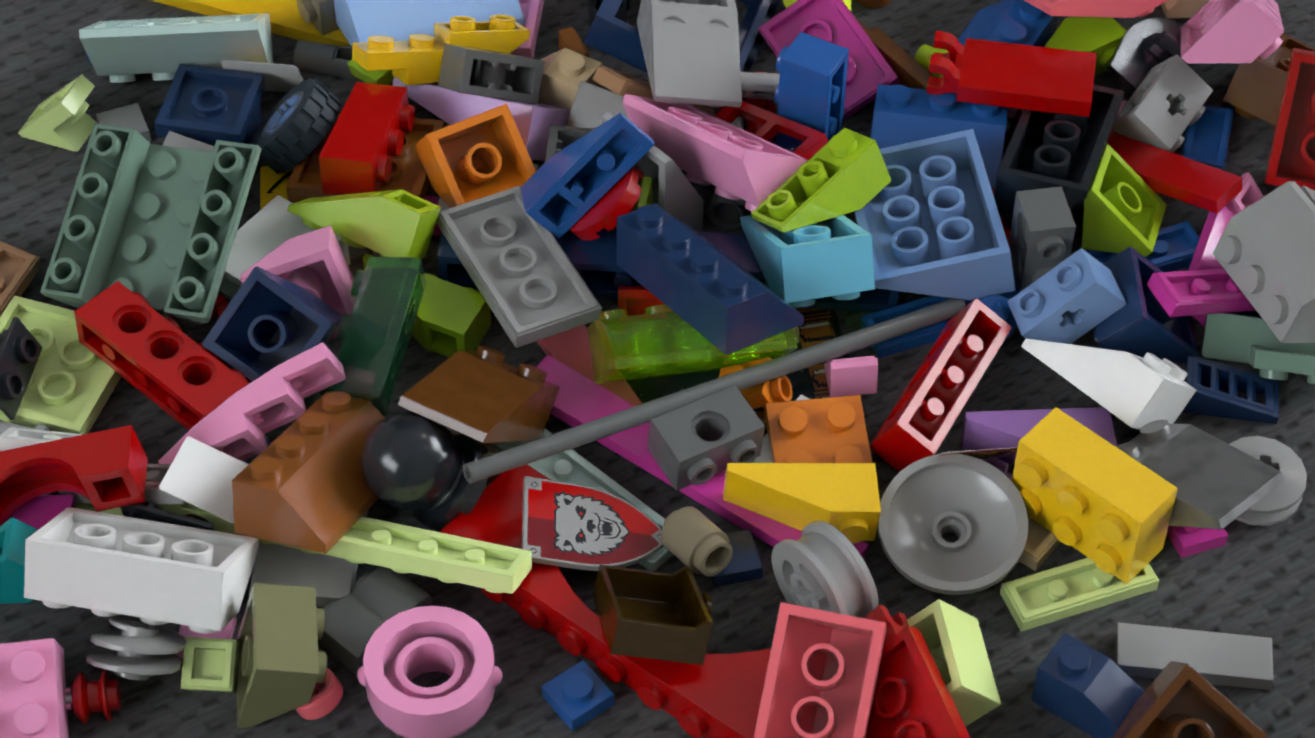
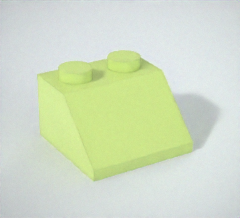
[907,599,1001,727]

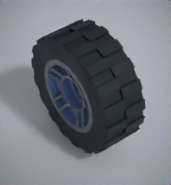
[250,77,342,174]

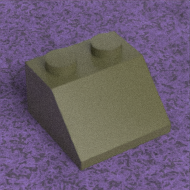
[236,583,327,728]

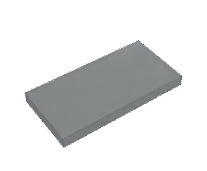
[437,186,602,348]

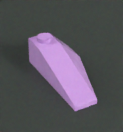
[392,77,571,161]

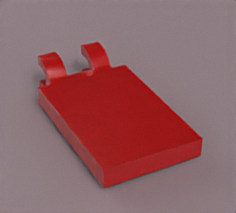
[926,31,1097,117]
[865,605,970,738]

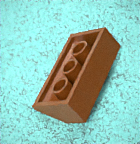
[232,391,385,554]

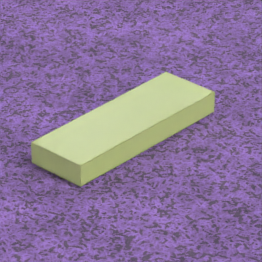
[1000,557,1159,632]

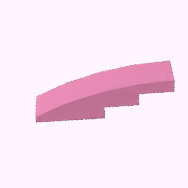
[159,342,346,464]

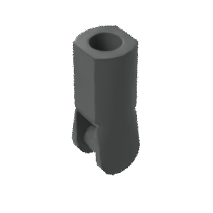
[293,40,363,82]

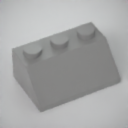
[1212,181,1315,343]

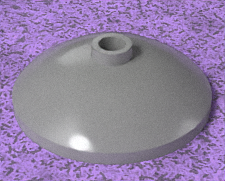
[878,454,1029,595]

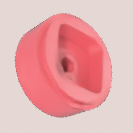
[295,668,343,720]

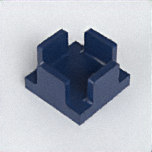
[154,64,265,147]

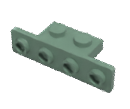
[1201,313,1315,384]

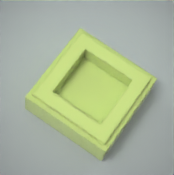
[181,637,239,693]

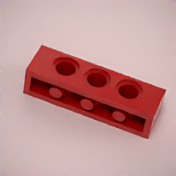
[74,281,249,430]
[869,298,1012,472]

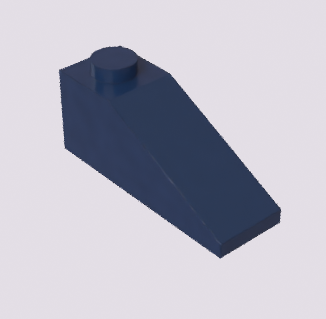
[1031,633,1145,738]

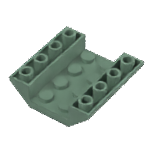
[40,123,262,331]

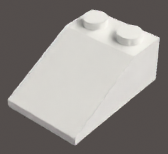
[1021,338,1197,430]

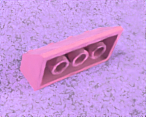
[1180,0,1284,63]
[622,94,808,212]

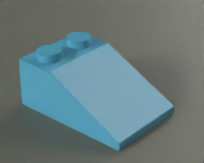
[740,215,875,307]

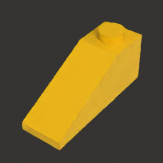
[723,463,881,543]

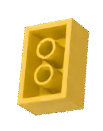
[1012,407,1178,584]

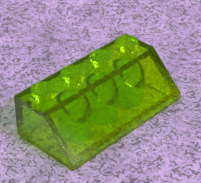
[587,304,798,383]

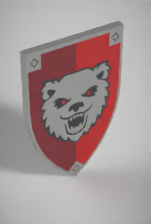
[522,476,664,571]

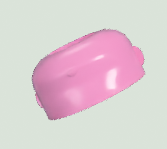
[357,606,503,738]

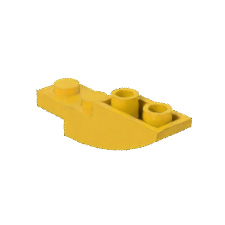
[352,14,530,86]

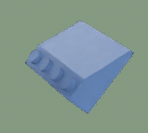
[854,129,1015,300]

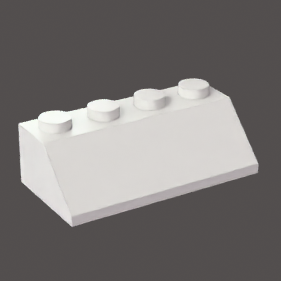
[24,507,259,633]

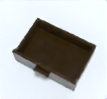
[592,564,713,665]

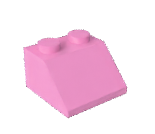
[240,225,365,339]

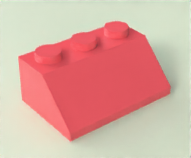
[754,602,886,738]

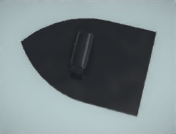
[1106,18,1190,93]

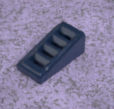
[1182,356,1279,424]

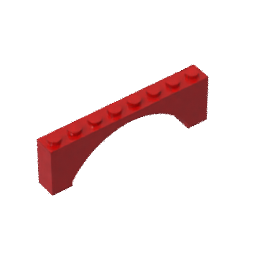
[440,464,771,738]

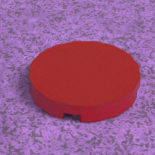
[570,165,643,241]

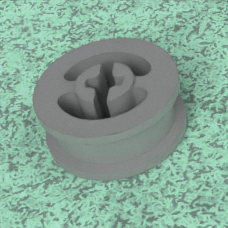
[771,520,878,619]

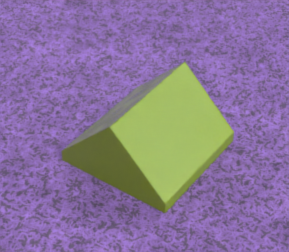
[1082,143,1167,257]

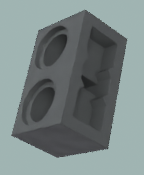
[1008,186,1076,293]

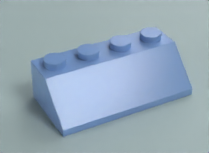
[334,0,524,46]

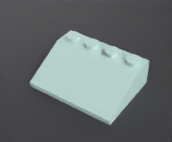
[79,13,273,83]

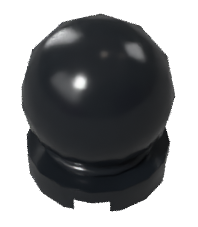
[360,412,488,531]

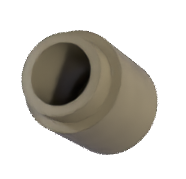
[661,506,733,577]

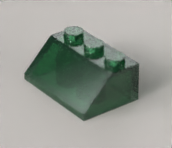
[328,257,426,416]

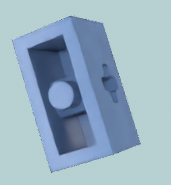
[1007,248,1127,344]

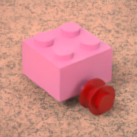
[0,638,121,738]

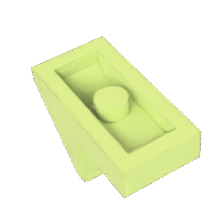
[18,75,97,151]

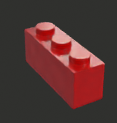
[319,82,415,195]

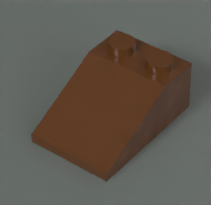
[1223,34,1315,131]
[398,345,560,443]
[1112,661,1268,738]

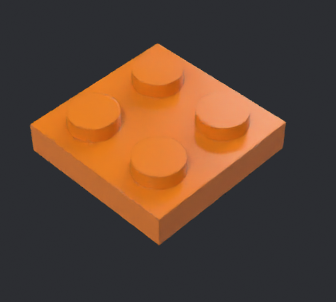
[764,395,872,463]

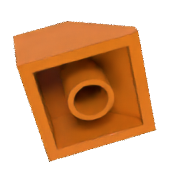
[414,104,536,208]

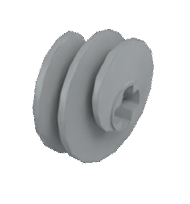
[1229,436,1307,526]
[86,615,186,681]

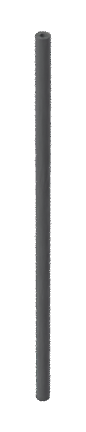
[463,298,966,484]

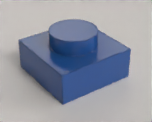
[542,660,614,731]

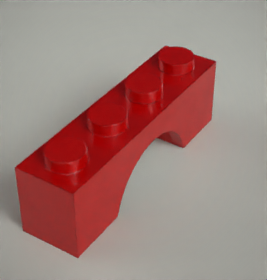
[0,425,148,526]

